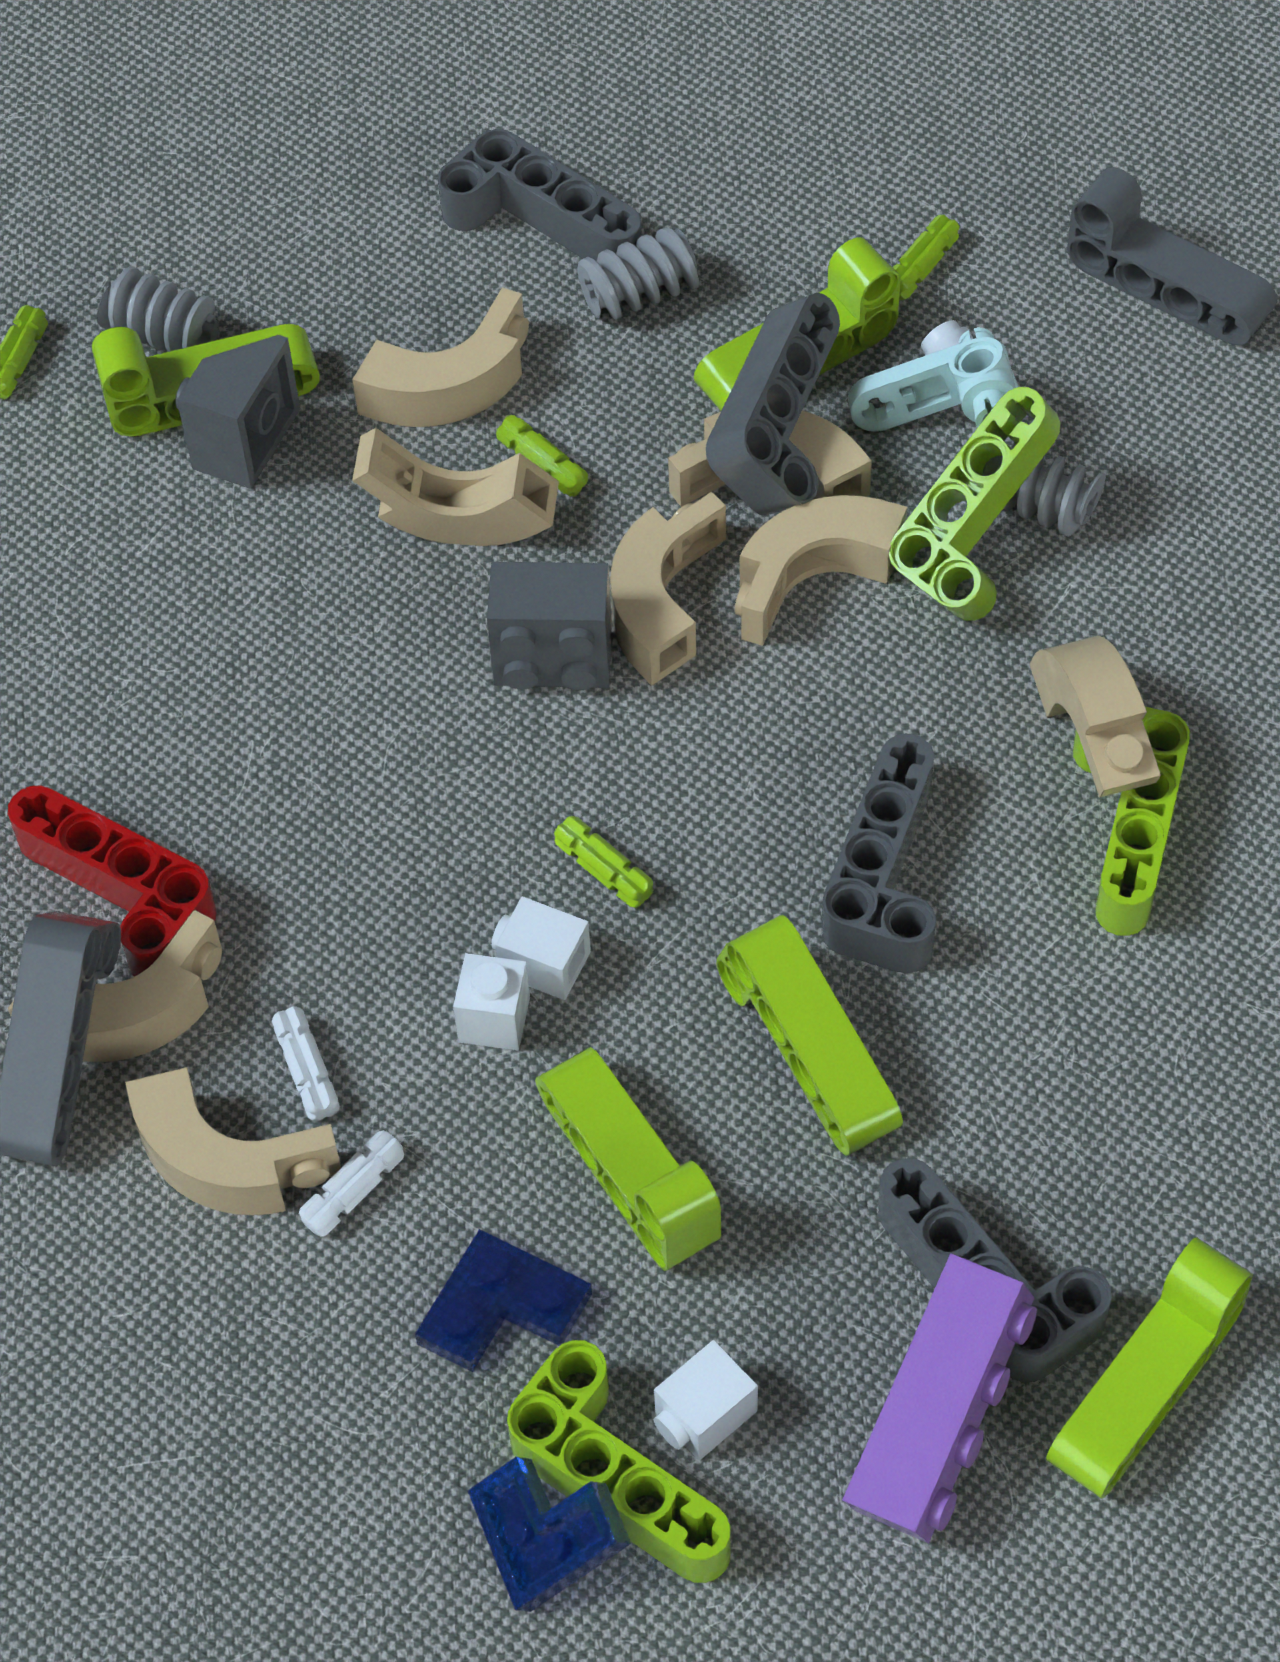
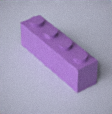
[842,1253,1037,1544]

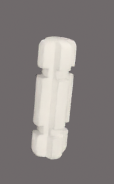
[272,1007,340,1121]
[299,1130,404,1237]

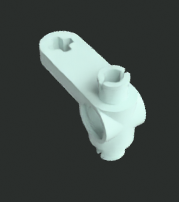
[848,327,1019,431]

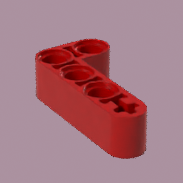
[8,785,216,977]

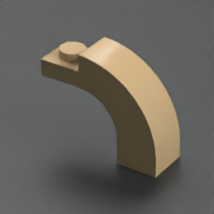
[352,287,529,427]
[668,410,872,507]
[352,428,559,546]
[610,492,726,686]
[735,495,908,646]
[1030,636,1161,798]
[8,910,222,1062]
[125,1067,341,1215]

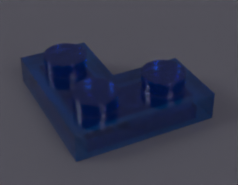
[415,1229,592,1372]
[467,1456,631,1612]

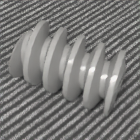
[577,227,699,320]
[97,266,219,352]
[982,443,1106,537]

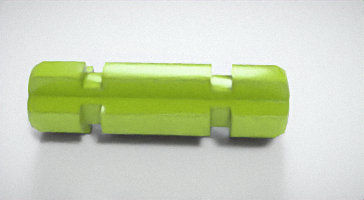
[893,214,960,300]
[0,305,48,399]
[496,415,589,497]
[554,816,654,908]

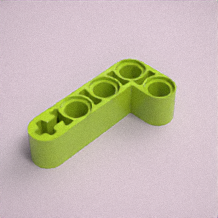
[693,237,900,411]
[92,324,320,437]
[889,387,1061,621]
[1073,707,1190,936]
[716,915,903,1155]
[535,1047,721,1271]
[1046,1237,1253,1499]
[507,1340,731,1583]

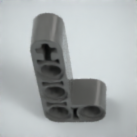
[438,129,642,262]
[1067,167,1277,345]
[706,292,840,516]
[821,733,936,973]
[0,911,121,1167]
[878,1158,1112,1382]

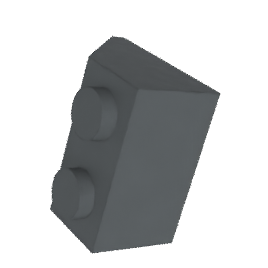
[176,335,300,489]

